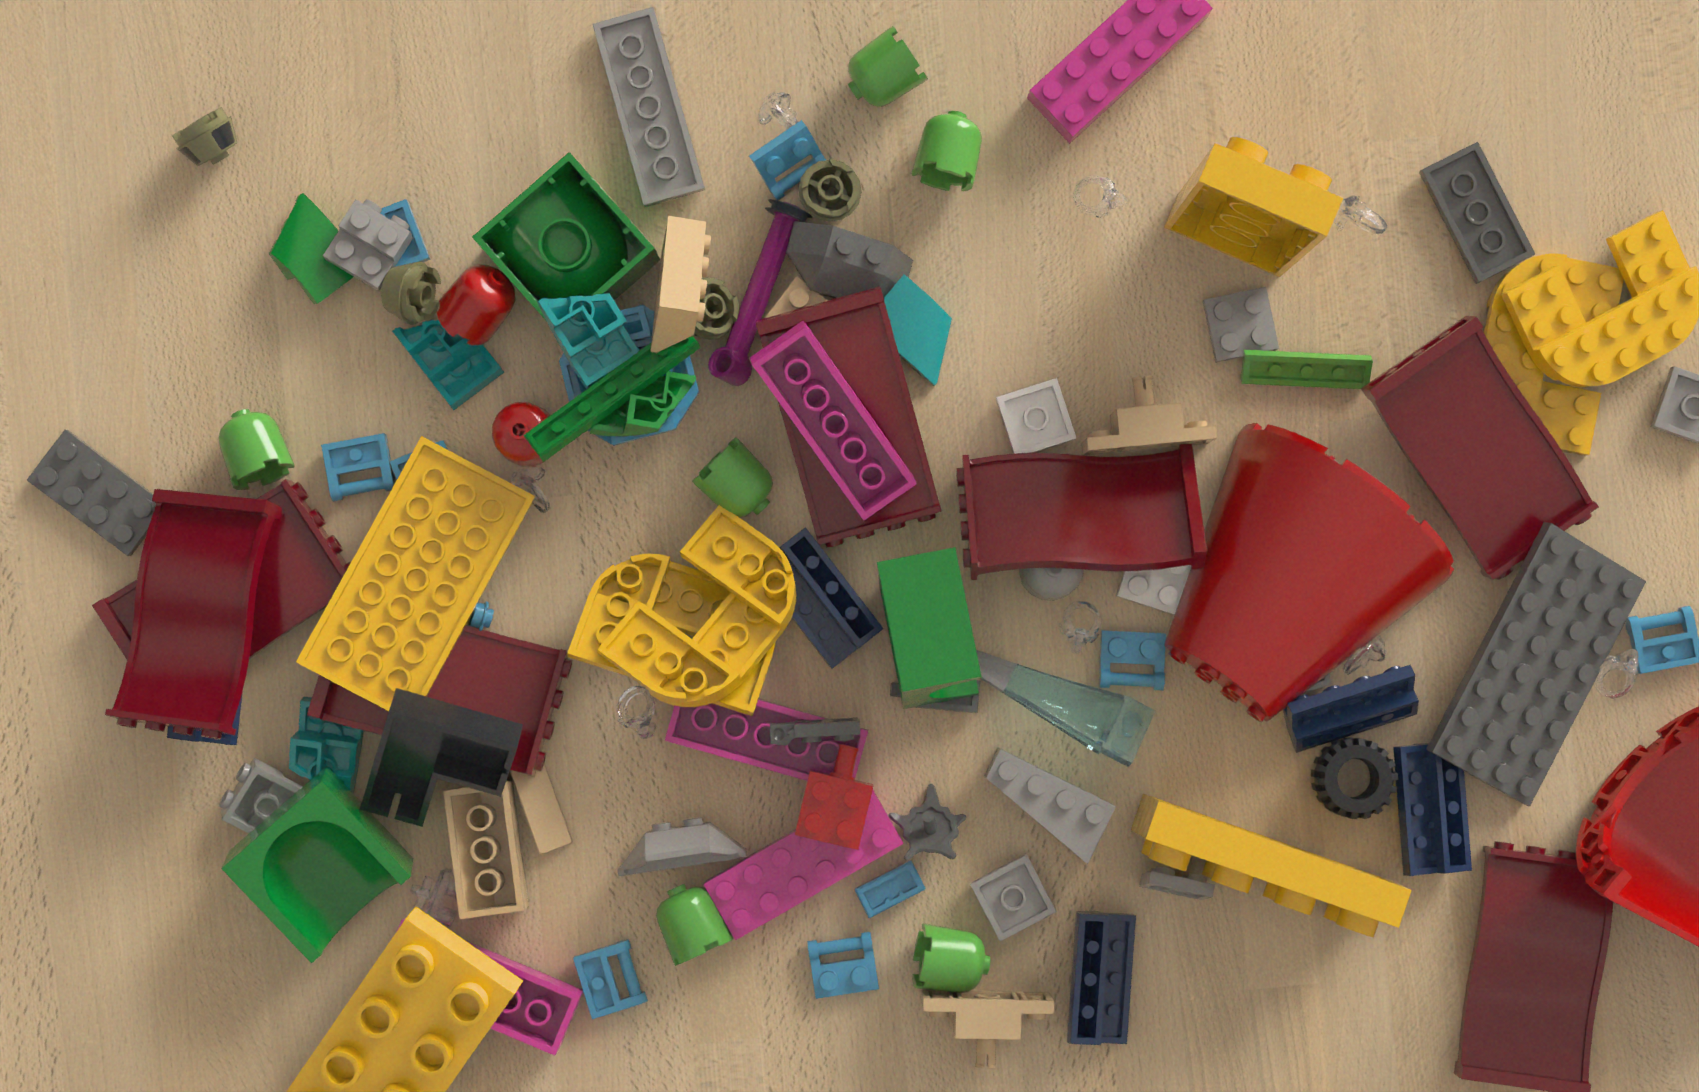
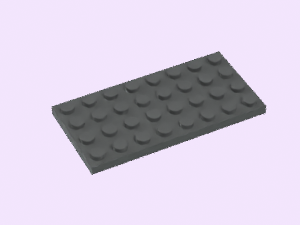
[1426,522,1646,807]

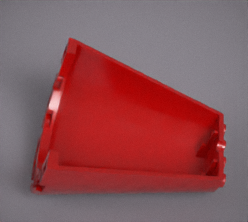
[1164,423,1454,722]
[1576,706,1699,947]

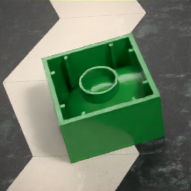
[472,152,660,322]
[877,547,982,709]
[221,766,414,964]

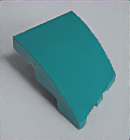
[884,274,952,386]
[537,293,639,388]
[392,320,504,410]
[289,696,364,793]

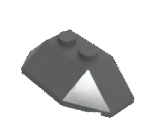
[786,221,913,299]

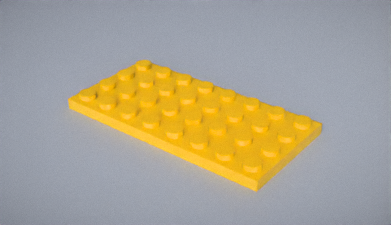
[296,436,535,711]

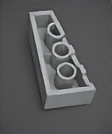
[984,748,1116,864]

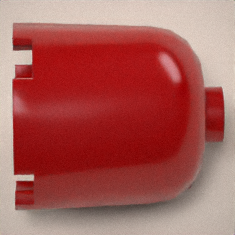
[436,265,516,345]
[492,402,550,467]

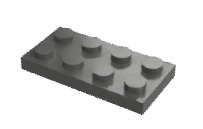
[1419,142,1535,284]
[27,429,156,556]

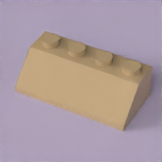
[650,216,711,353]
[443,780,529,919]

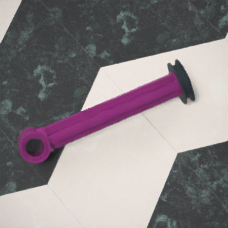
[708,199,812,386]

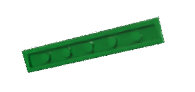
[523,336,701,462]

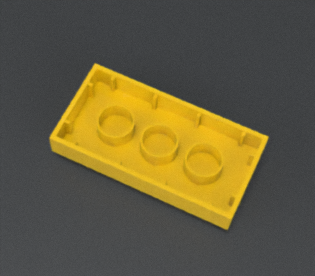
[1164,137,1343,277]
[1131,794,1412,938]
[286,907,523,1092]

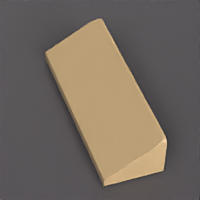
[510,763,572,855]

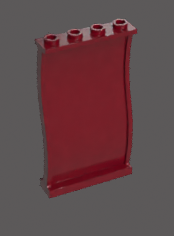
[756,286,942,548]
[1361,315,1599,580]
[956,444,1207,580]
[92,479,351,659]
[105,489,282,739]
[307,625,573,777]
[1454,841,1614,1092]

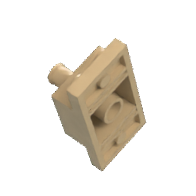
[1081,376,1217,455]
[921,990,1054,1069]

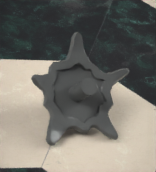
[889,784,966,860]

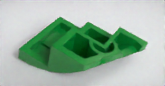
[269,193,354,304]
[590,371,696,436]

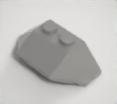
[618,817,747,876]

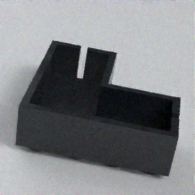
[359,688,523,827]

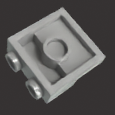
[323,199,413,291]
[219,758,303,833]

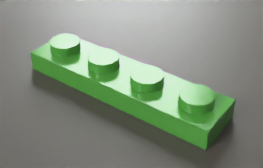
[1240,350,1373,389]

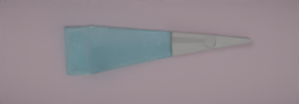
[976,650,1155,767]

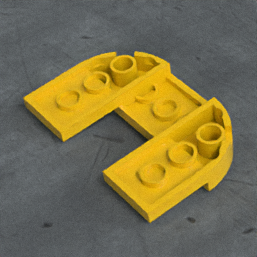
[1501,210,1699,387]
[1484,253,1624,456]
[597,505,796,707]
[567,554,776,716]

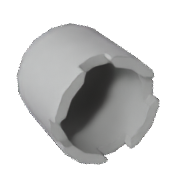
[1019,568,1084,601]

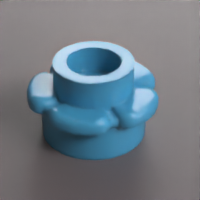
[469,601,494,631]

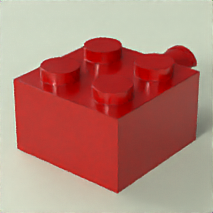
[795,744,874,850]

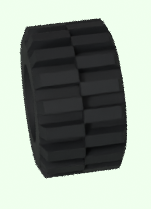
[1311,737,1398,819]

